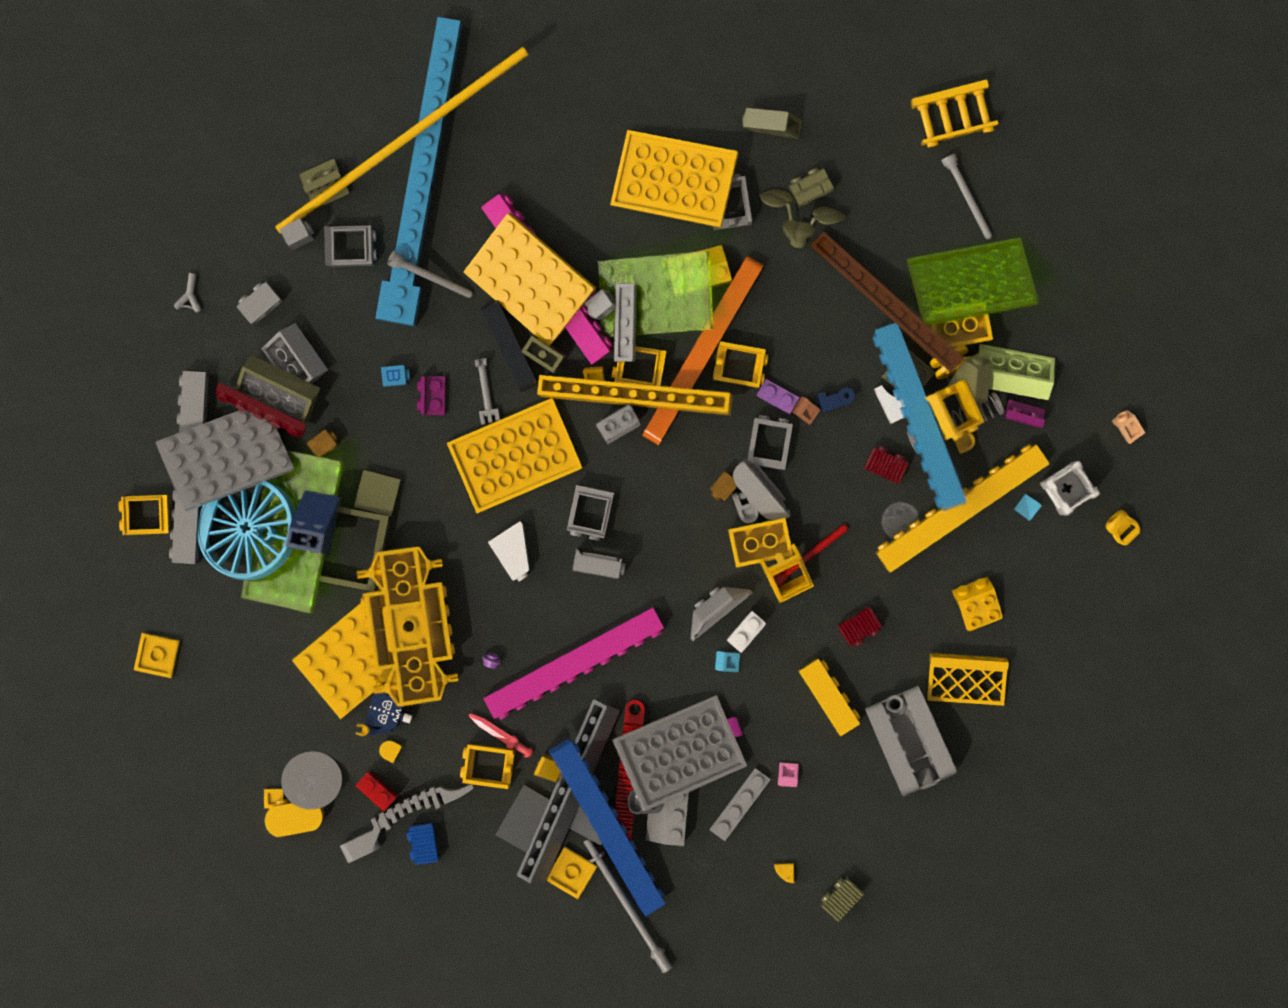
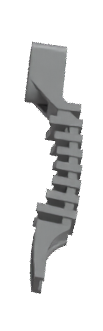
[340,784,475,863]

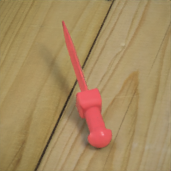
[469,714,533,758]

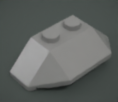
[691,587,753,641]

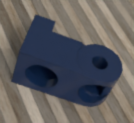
[816,387,855,413]

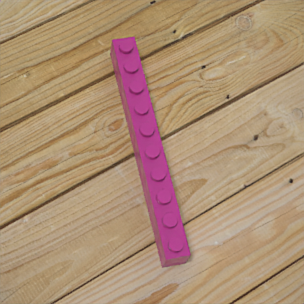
[481,193,614,365]
[483,608,664,720]

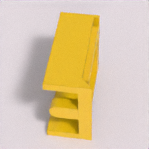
[712,341,768,388]
[611,346,666,387]
[925,380,984,440]
[119,495,171,535]
[760,544,814,603]
[460,743,515,789]

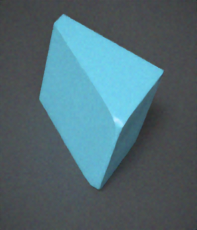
[715,651,740,672]

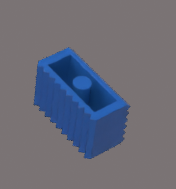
[407,822,439,865]

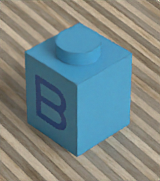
[381,365,410,387]

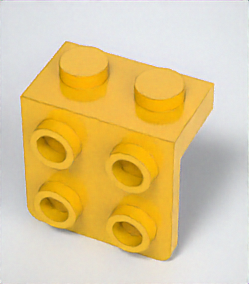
[952,577,1003,631]

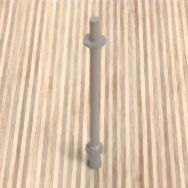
[583,839,673,973]

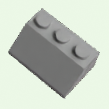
[261,323,328,384]
[646,792,688,846]

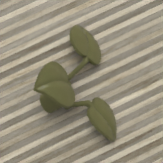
[759,189,846,248]

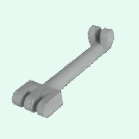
[475,358,500,425]

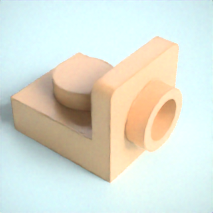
[1112,410,1145,444]

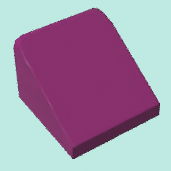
[727,716,743,737]

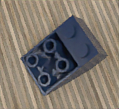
[285,491,341,554]

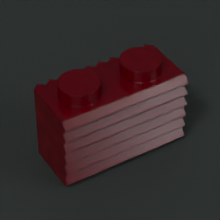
[863,446,909,485]
[837,606,882,647]

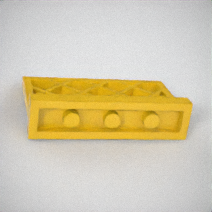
[927,653,1009,706]

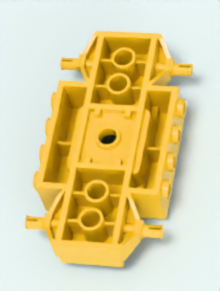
[357,547,458,707]

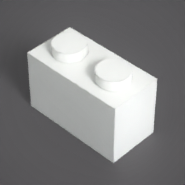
[726,611,766,653]

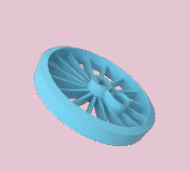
[197,481,296,581]

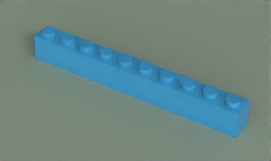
[872,323,966,512]

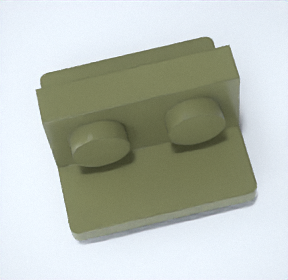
[299,159,349,209]

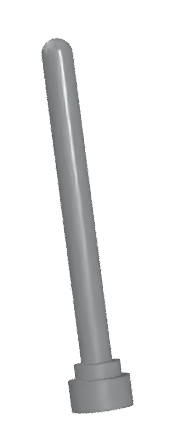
[941,153,992,239]
[387,251,473,298]

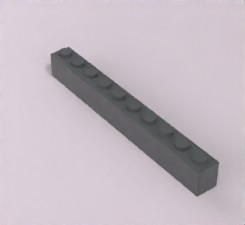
[517,699,620,886]

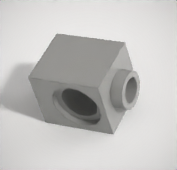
[585,289,616,320]

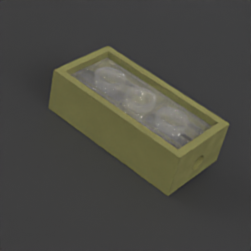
[235,355,321,424]

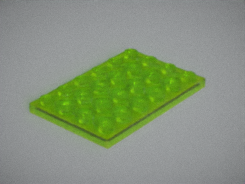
[907,237,1038,325]
[598,251,713,338]

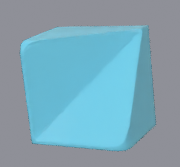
[1013,494,1042,521]

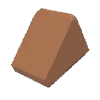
[791,396,821,425]

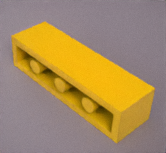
[798,658,860,736]

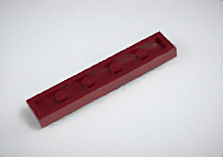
[216,383,306,438]

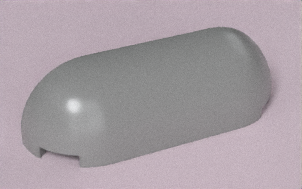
[733,459,790,520]

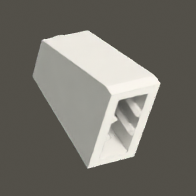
[488,521,530,582]

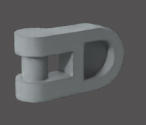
[731,492,758,523]

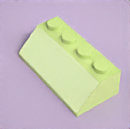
[977,344,1055,400]

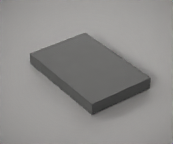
[495,784,550,853]

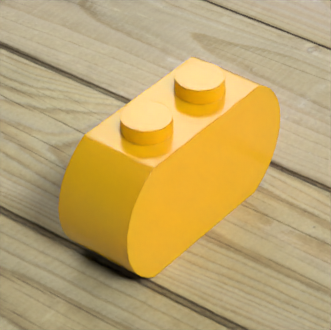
[265,799,324,837]

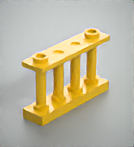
[911,79,998,148]

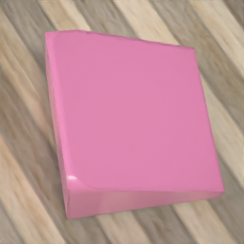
[778,762,799,787]

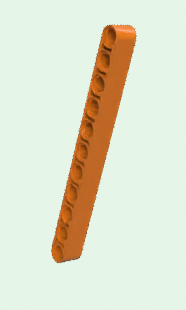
[642,255,764,445]

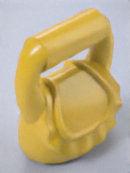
[1105,510,1140,545]

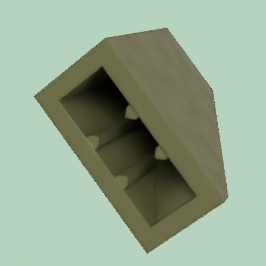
[742,108,803,139]
[947,354,992,405]

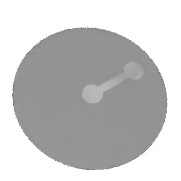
[281,751,342,809]

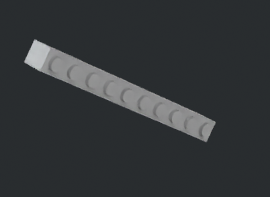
[169,371,209,564]

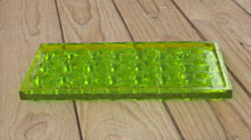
[241,450,344,613]

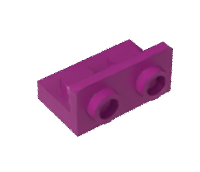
[417,376,446,415]
[1003,400,1045,428]

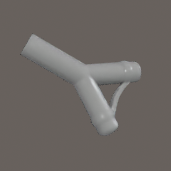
[174,273,201,313]

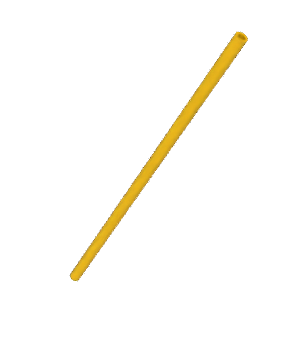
[275,47,529,234]

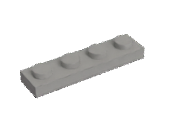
[614,284,637,362]
[709,768,771,841]

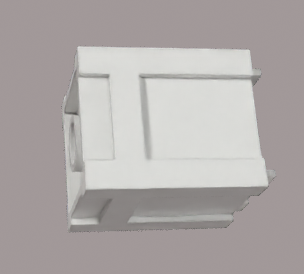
[1040,461,1099,515]

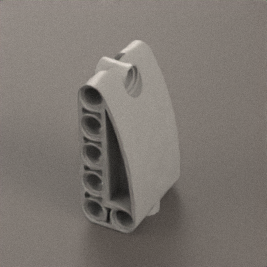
[865,686,957,797]

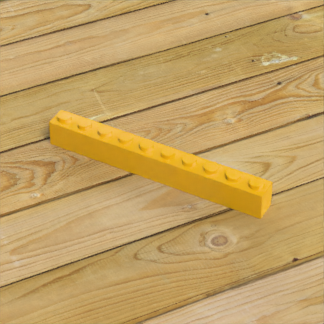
[537,375,733,415]
[875,444,1049,573]

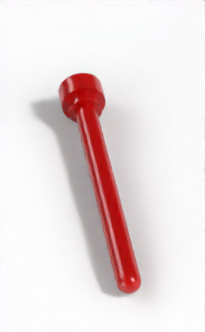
[773,525,848,588]

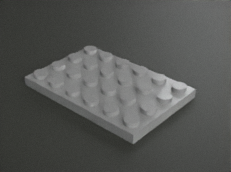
[156,401,294,512]
[613,695,747,812]

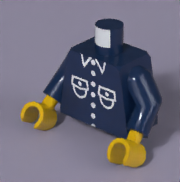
[355,678,413,736]

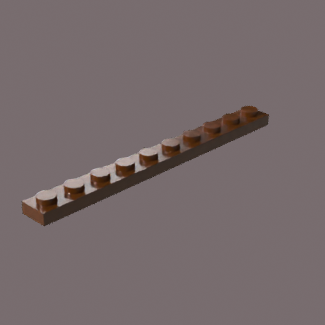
[810,231,964,373]

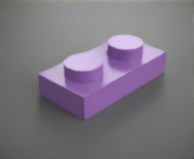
[756,379,799,414]

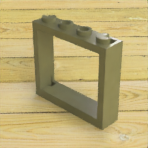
[304,506,391,592]

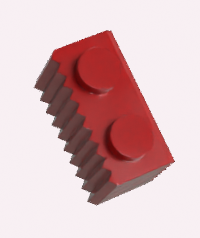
[355,771,398,811]

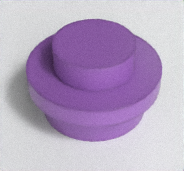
[482,653,501,669]

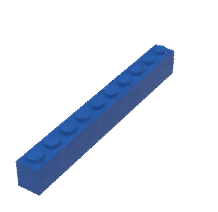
[549,739,665,916]

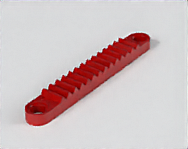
[615,699,645,841]

